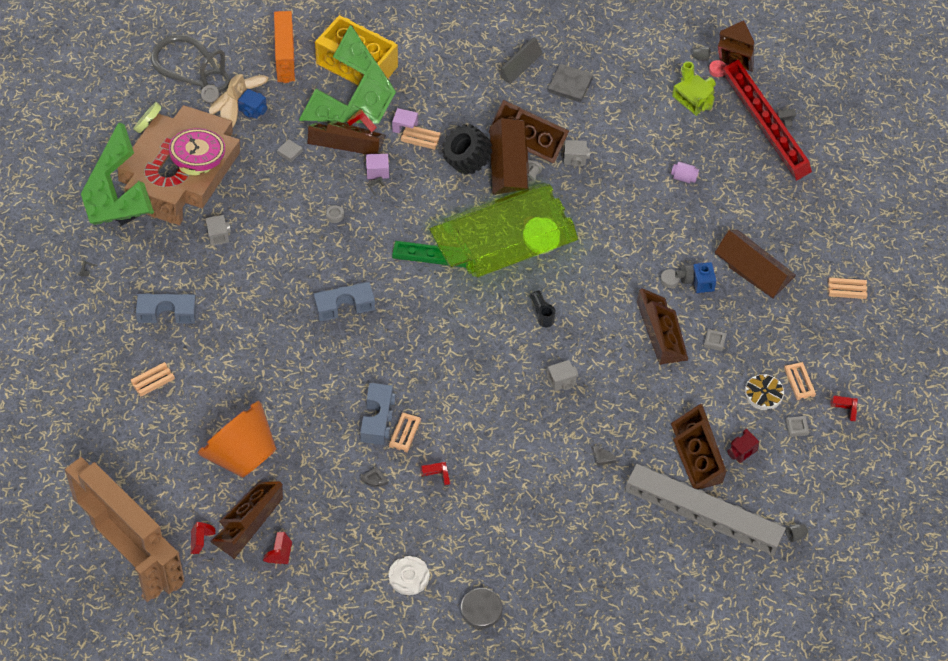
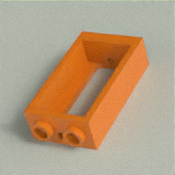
[274,11,295,83]

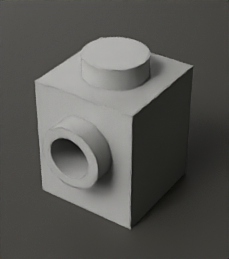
[564,140,590,167]
[205,215,231,246]
[547,360,578,392]

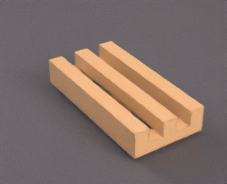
[401,126,440,150]
[828,278,867,299]
[131,362,175,397]
[784,362,816,400]
[389,412,421,453]

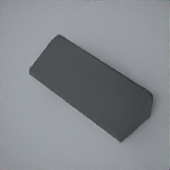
[501,37,543,84]

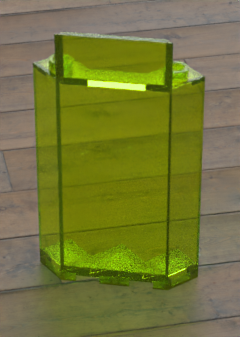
[429,183,578,278]

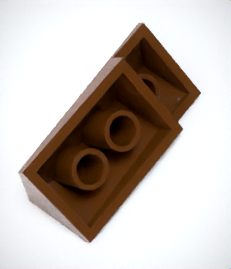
[718,20,755,72]
[488,100,569,163]
[490,118,529,195]
[307,120,386,155]
[715,230,796,298]
[637,288,688,365]
[671,404,727,490]
[210,481,283,559]

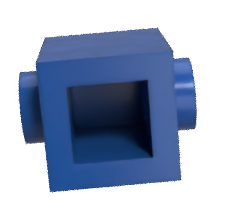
[238,89,267,119]
[693,262,717,293]

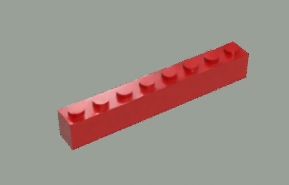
[723,59,812,181]

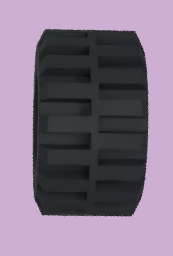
[442,124,492,175]

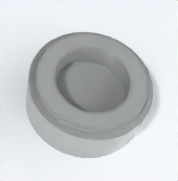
[201,85,219,103]
[326,205,344,223]
[661,269,680,288]

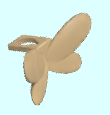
[209,74,269,127]

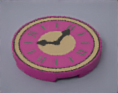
[169,128,225,171]

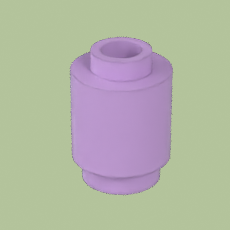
[671,162,699,184]

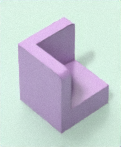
[392,108,418,133]
[366,154,389,179]

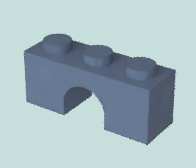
[314,282,375,322]
[136,293,197,323]
[360,383,396,445]

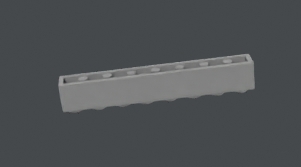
[626,464,786,556]

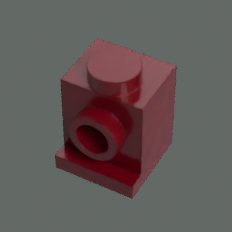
[727,428,760,463]

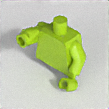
[672,61,716,116]

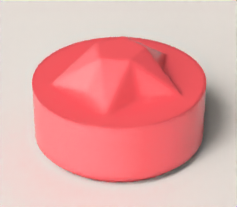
[709,60,727,77]

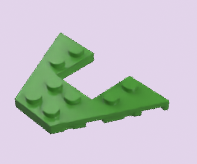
[299,25,396,124]
[81,123,154,225]

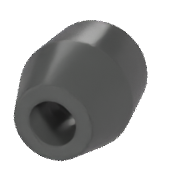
[693,47,711,61]
[785,524,808,542]

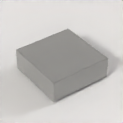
[277,139,303,162]
[704,329,727,351]
[786,416,809,437]

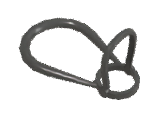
[151,34,230,93]

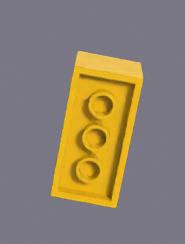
[315,15,398,86]

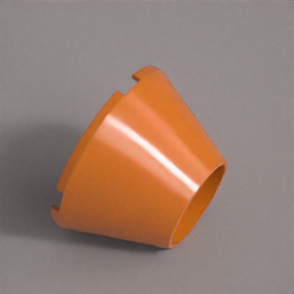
[197,401,277,478]

